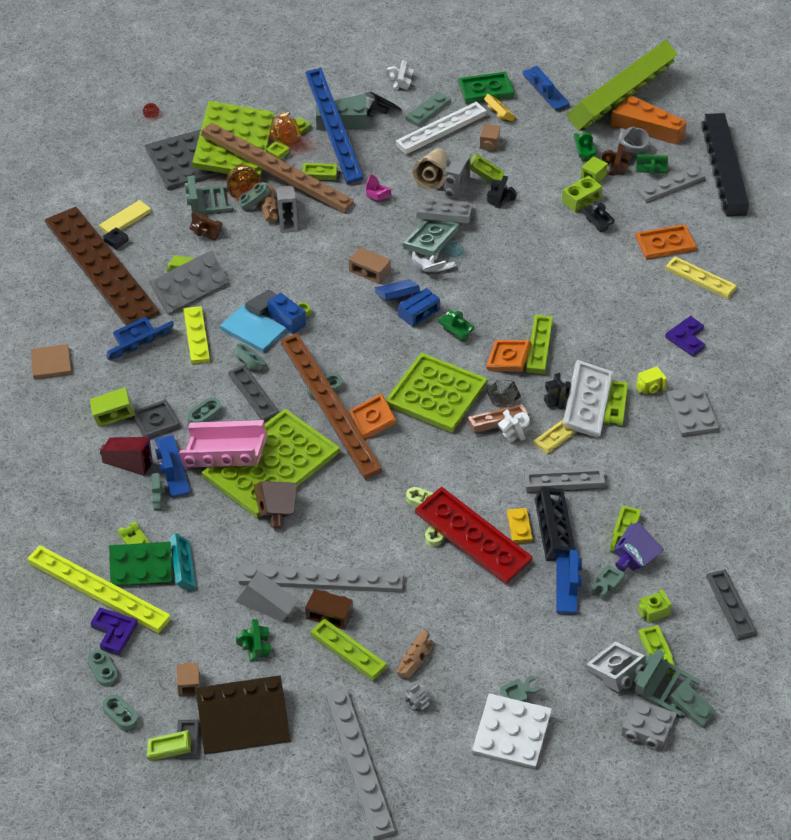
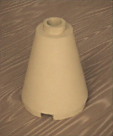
[412,148,447,189]

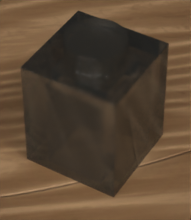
[486,380,521,407]

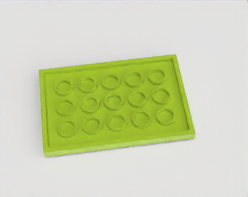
[192,101,274,179]
[202,409,340,518]

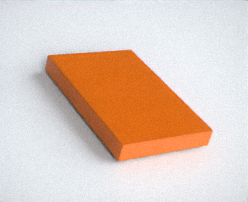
[635,224,697,260]

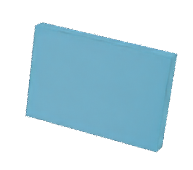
[220,305,286,353]

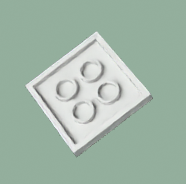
[472,694,552,769]

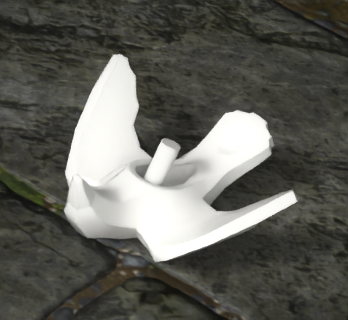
[412,251,456,273]

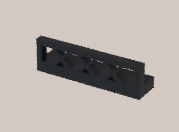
[534,487,575,561]

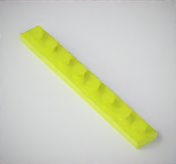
[27,545,171,634]

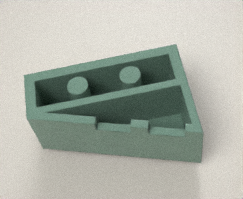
[316,93,367,130]

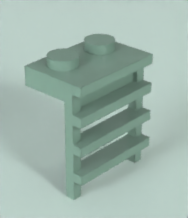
[185,175,234,215]
[634,649,701,717]

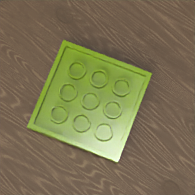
[386,352,488,433]

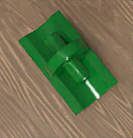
[574,132,596,161]
[636,154,668,174]
[438,309,475,341]
[236,619,271,662]

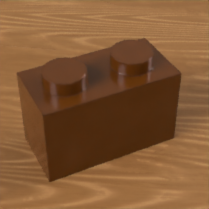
[305,589,353,630]

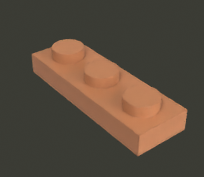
[468,404,528,433]

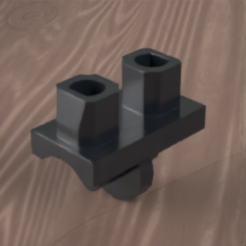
[487,176,517,209]
[581,201,615,232]
[544,373,571,409]

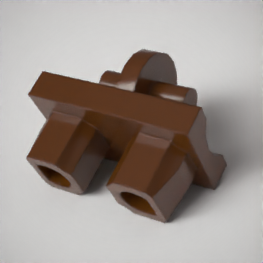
[601,143,631,176]
[189,212,223,241]

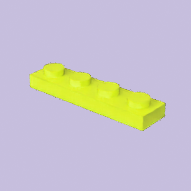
[183,306,210,364]

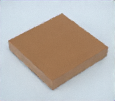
[31,344,71,379]

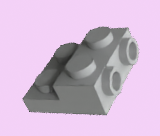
[444,151,471,199]
[586,641,647,692]
[621,699,677,750]

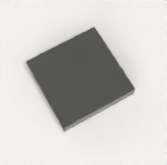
[132,399,181,439]

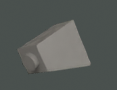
[276,186,298,233]
[235,571,298,622]

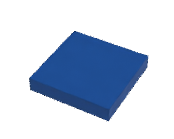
[375,279,420,300]

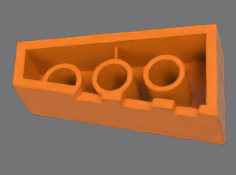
[610,95,687,144]

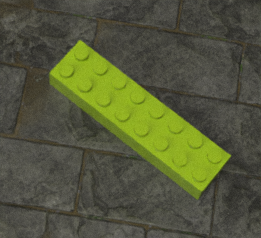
[566,39,678,130]

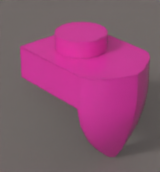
[366,174,392,201]

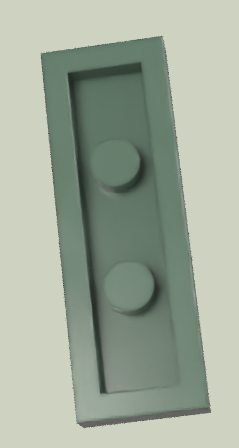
[406,92,451,127]

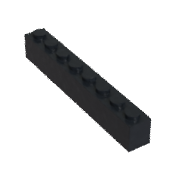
[701,113,749,217]

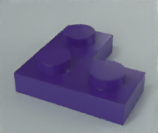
[665,316,705,357]
[90,607,138,656]

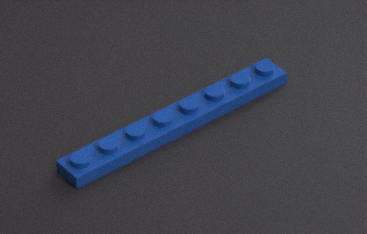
[305,68,363,184]

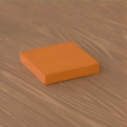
[486,340,532,372]
[348,393,397,440]

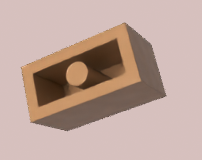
[349,247,391,284]

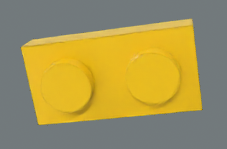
[484,94,516,121]
[507,508,533,544]

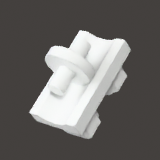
[386,60,414,91]
[498,409,530,443]

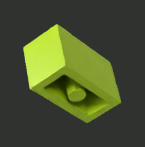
[90,387,135,426]

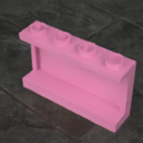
[179,420,268,468]

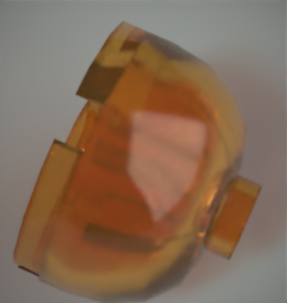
[269,111,301,146]
[226,165,261,200]

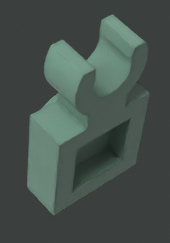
[151,473,165,510]
[591,565,625,599]
[500,676,541,701]

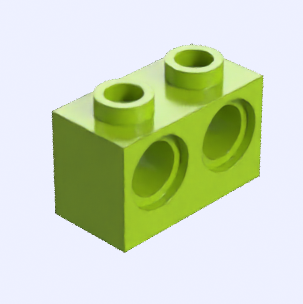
[562,175,603,213]

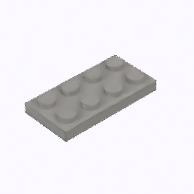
[149,250,229,314]

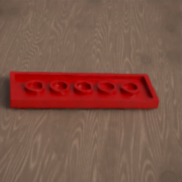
[415,486,533,584]

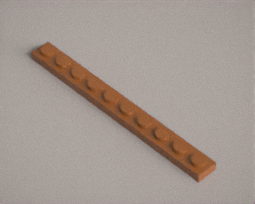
[281,333,382,480]

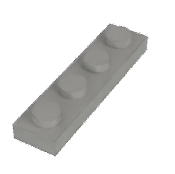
[636,167,704,203]
[524,468,605,492]

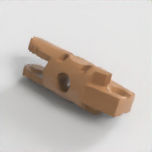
[261,185,278,224]
[396,630,434,678]

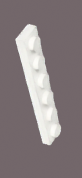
[396,102,487,154]

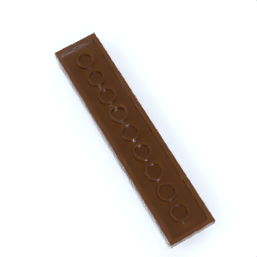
[45,206,160,326]

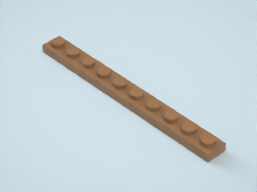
[201,122,354,213]

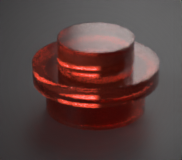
[143,103,159,118]

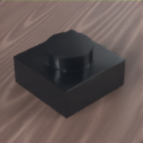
[103,227,129,249]

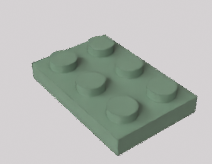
[403,219,460,256]

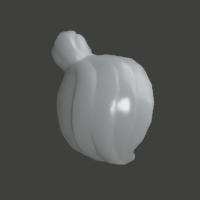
[618,126,650,156]

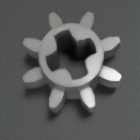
[404,684,431,710]

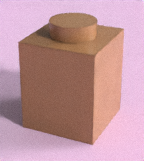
[480,124,501,151]
[177,662,200,696]

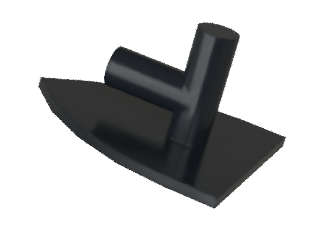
[366,92,401,117]

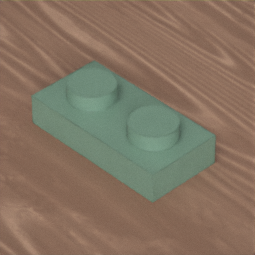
[669,681,716,727]

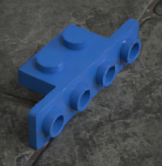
[523,66,570,111]
[106,316,174,359]
[155,435,190,498]
[556,546,582,614]

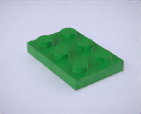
[458,71,514,104]
[109,542,172,586]

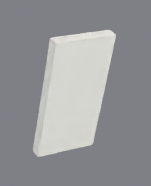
[562,360,613,438]

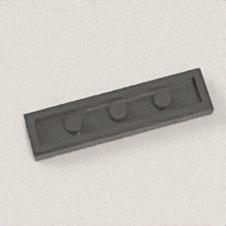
[228,365,280,423]
[706,569,757,640]

